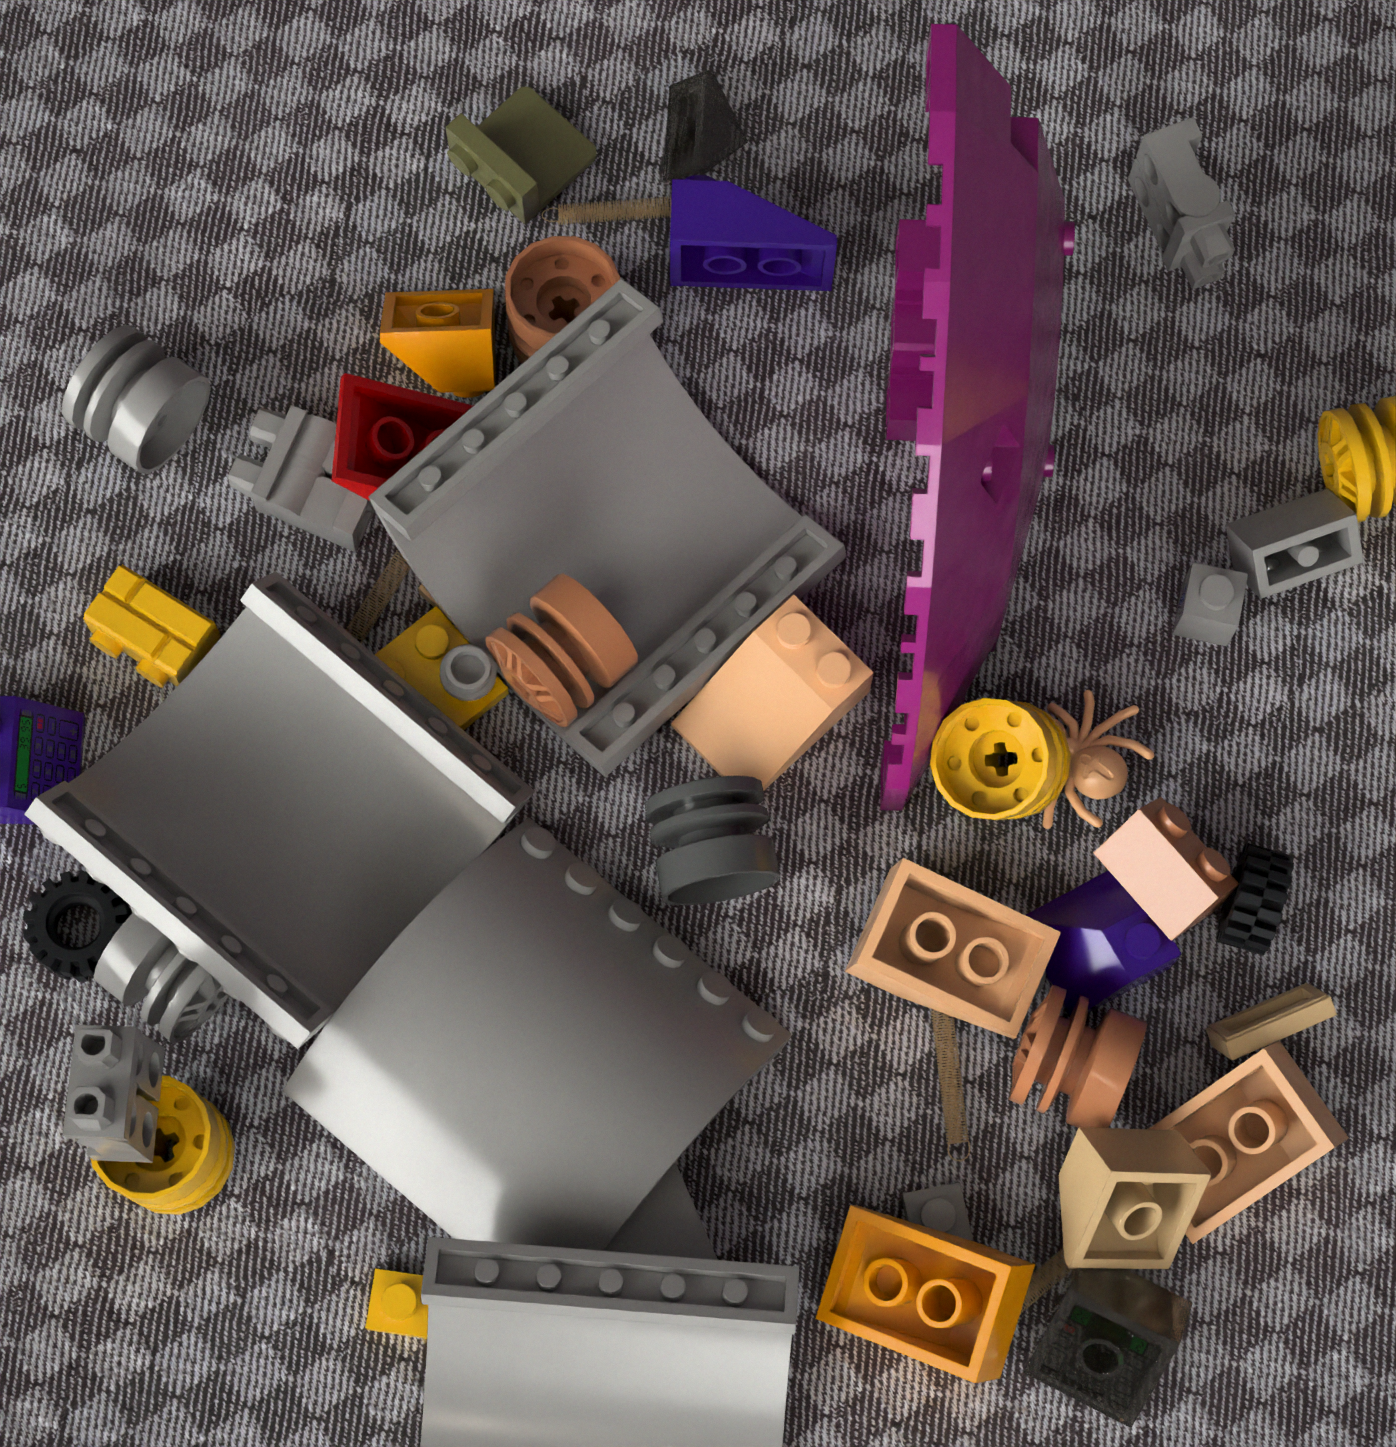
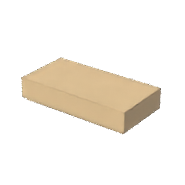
[1205,983,1337,1061]

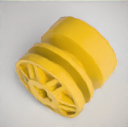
[1317,395,1396,522]
[930,698,1071,820]
[90,1075,235,1215]

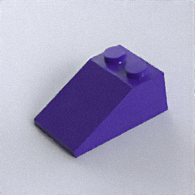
[670,175,837,291]

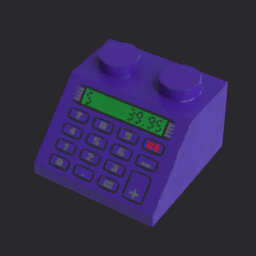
[0,696,86,824]

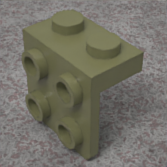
[446,87,597,225]

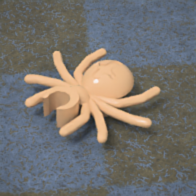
[1014,690,1154,829]

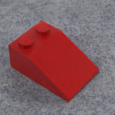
[331,373,474,501]

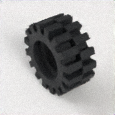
[1216,842,1294,956]
[23,871,132,982]

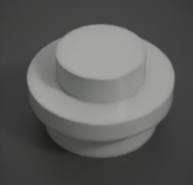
[440,644,497,701]

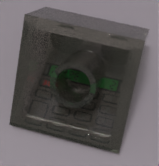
[1023,1268,1193,1428]

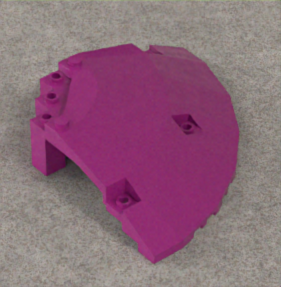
[880,24,1075,811]

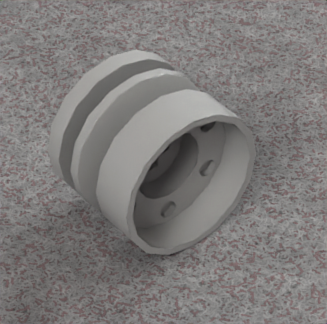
[61,324,211,474]
[93,913,229,1044]

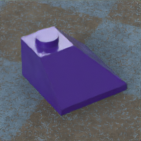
[1026,870,1181,1017]

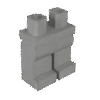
[1127,117,1235,289]
[228,405,375,553]
[63,1024,165,1163]

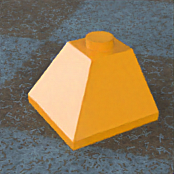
[380,289,496,398]

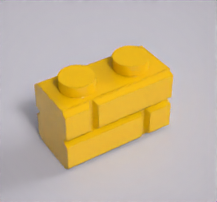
[83,564,221,688]

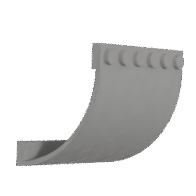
[368,278,847,777]
[24,571,535,1049]
[282,818,793,1251]
[420,1237,800,1447]

